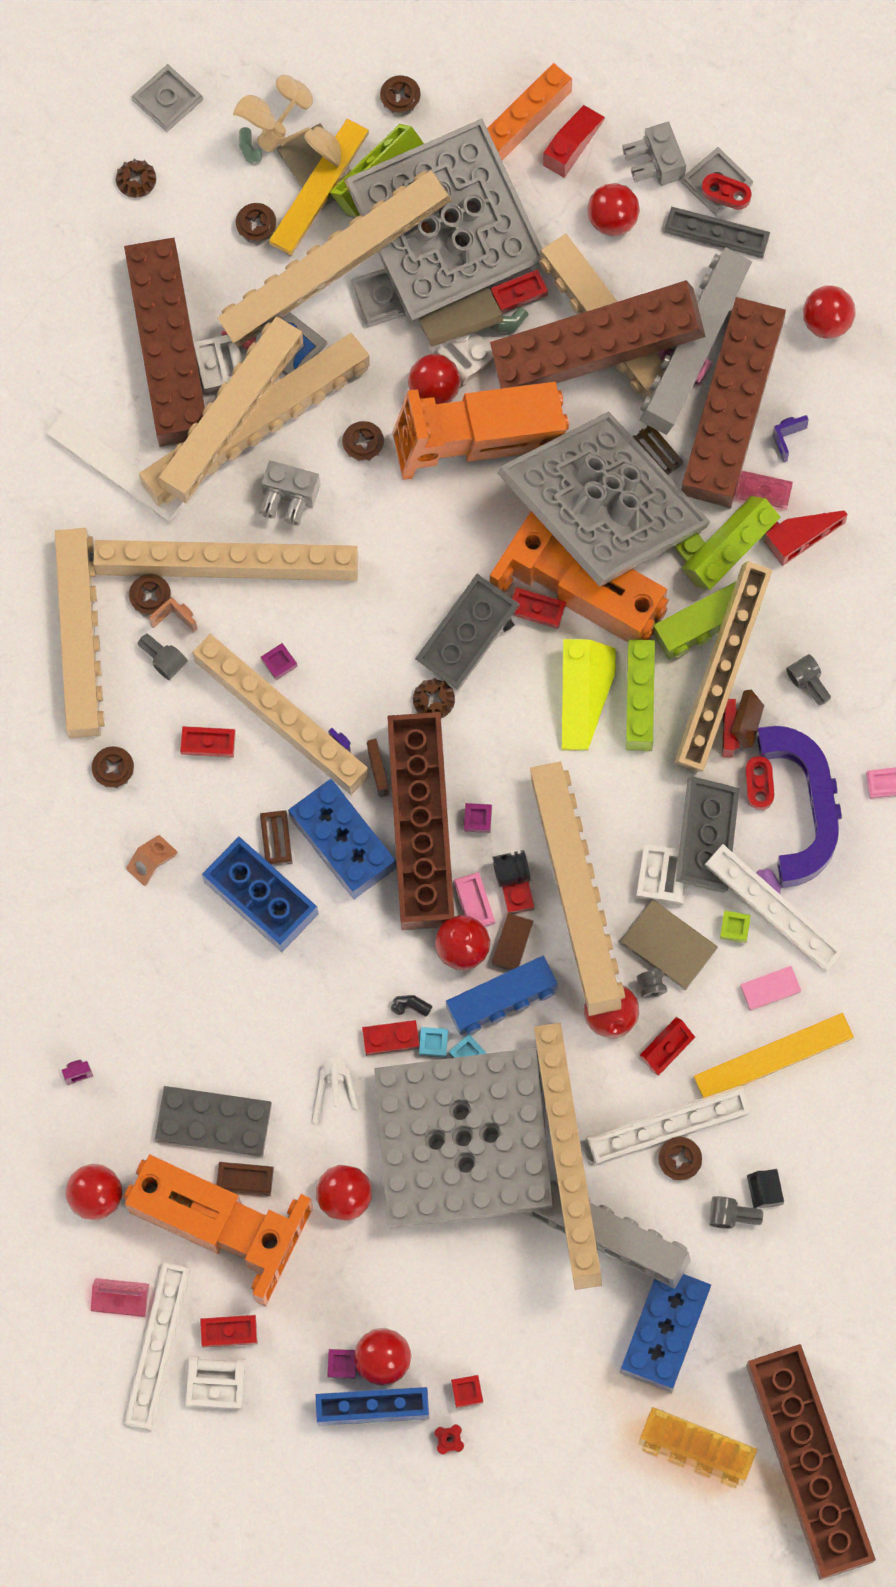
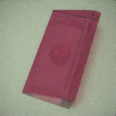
[91,1278,149,1317]

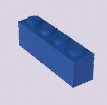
[446,955,558,1035]
[315,1387,430,1426]

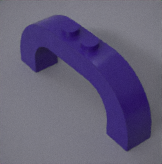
[756,726,842,888]

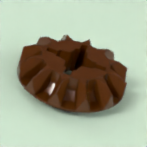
[380,75,421,114]
[115,158,156,198]
[236,203,277,243]
[342,421,384,462]
[129,574,171,615]
[413,677,455,718]
[92,746,134,788]
[658,1137,702,1181]

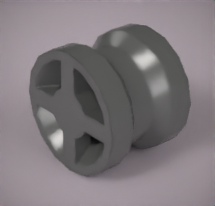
[636,969,668,999]

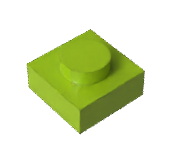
[673,533,705,563]
[720,911,751,943]

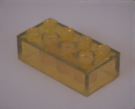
[638,1407,758,1488]

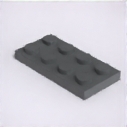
[415,574,520,691]
[676,776,740,893]
[155,1086,272,1157]

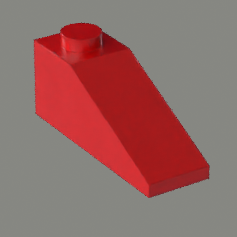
[543,105,605,178]
[764,510,848,566]

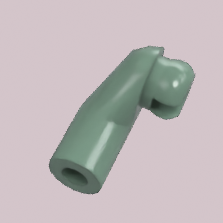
[239,127,262,164]
[491,307,529,333]

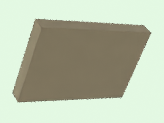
[277,123,351,206]
[418,287,504,347]
[621,900,718,990]

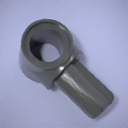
[138,633,188,680]
[786,654,831,706]
[709,1196,764,1229]

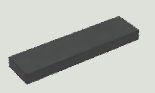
[664,206,770,258]

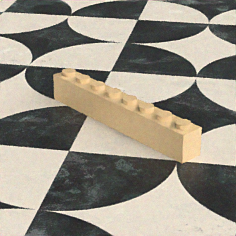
[539,234,663,399]
[158,316,303,503]
[55,528,105,738]
[673,561,773,772]
[192,634,369,796]

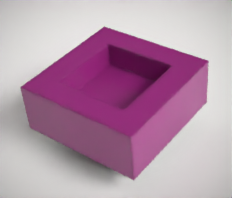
[261,643,298,680]
[464,803,492,833]
[62,1060,93,1085]
[327,1349,356,1379]

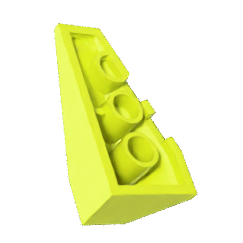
[562,639,616,750]

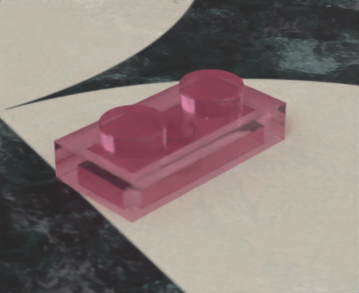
[736,471,793,509]

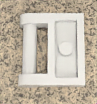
[428,332,494,385]
[193,335,243,393]
[636,844,685,906]
[186,1356,246,1409]

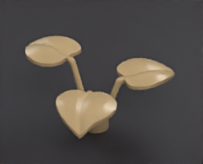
[233,75,341,168]

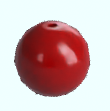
[587,183,640,236]
[803,285,856,339]
[408,354,461,404]
[435,915,491,971]
[584,986,639,1038]
[65,1164,123,1221]
[316,1165,372,1221]
[354,1328,412,1386]

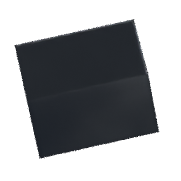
[747,1168,784,1208]

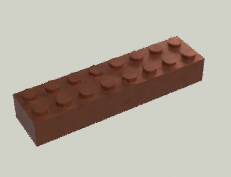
[124,237,205,447]
[490,280,706,389]
[681,297,786,508]
[387,712,455,930]
[746,1344,876,1580]

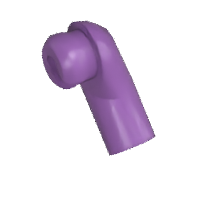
[756,868,781,894]

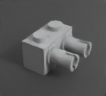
[622,121,686,186]
[259,460,321,526]

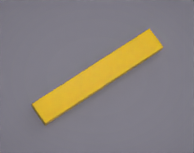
[269,119,369,256]
[693,1012,854,1098]

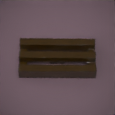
[632,425,683,475]

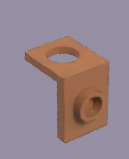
[149,597,198,632]
[126,835,178,886]

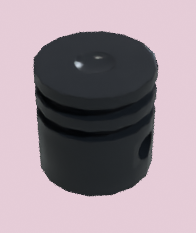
[492,850,531,888]

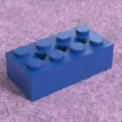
[288,779,397,900]
[202,836,319,952]
[620,1274,712,1393]

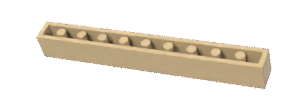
[217,170,452,347]
[139,332,370,506]
[93,540,359,581]
[530,761,625,1016]
[534,1023,602,1290]

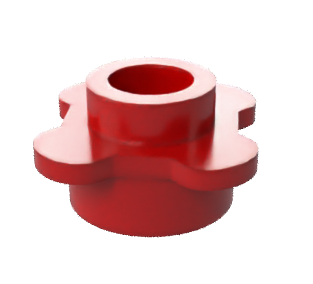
[435,1424,464,1455]

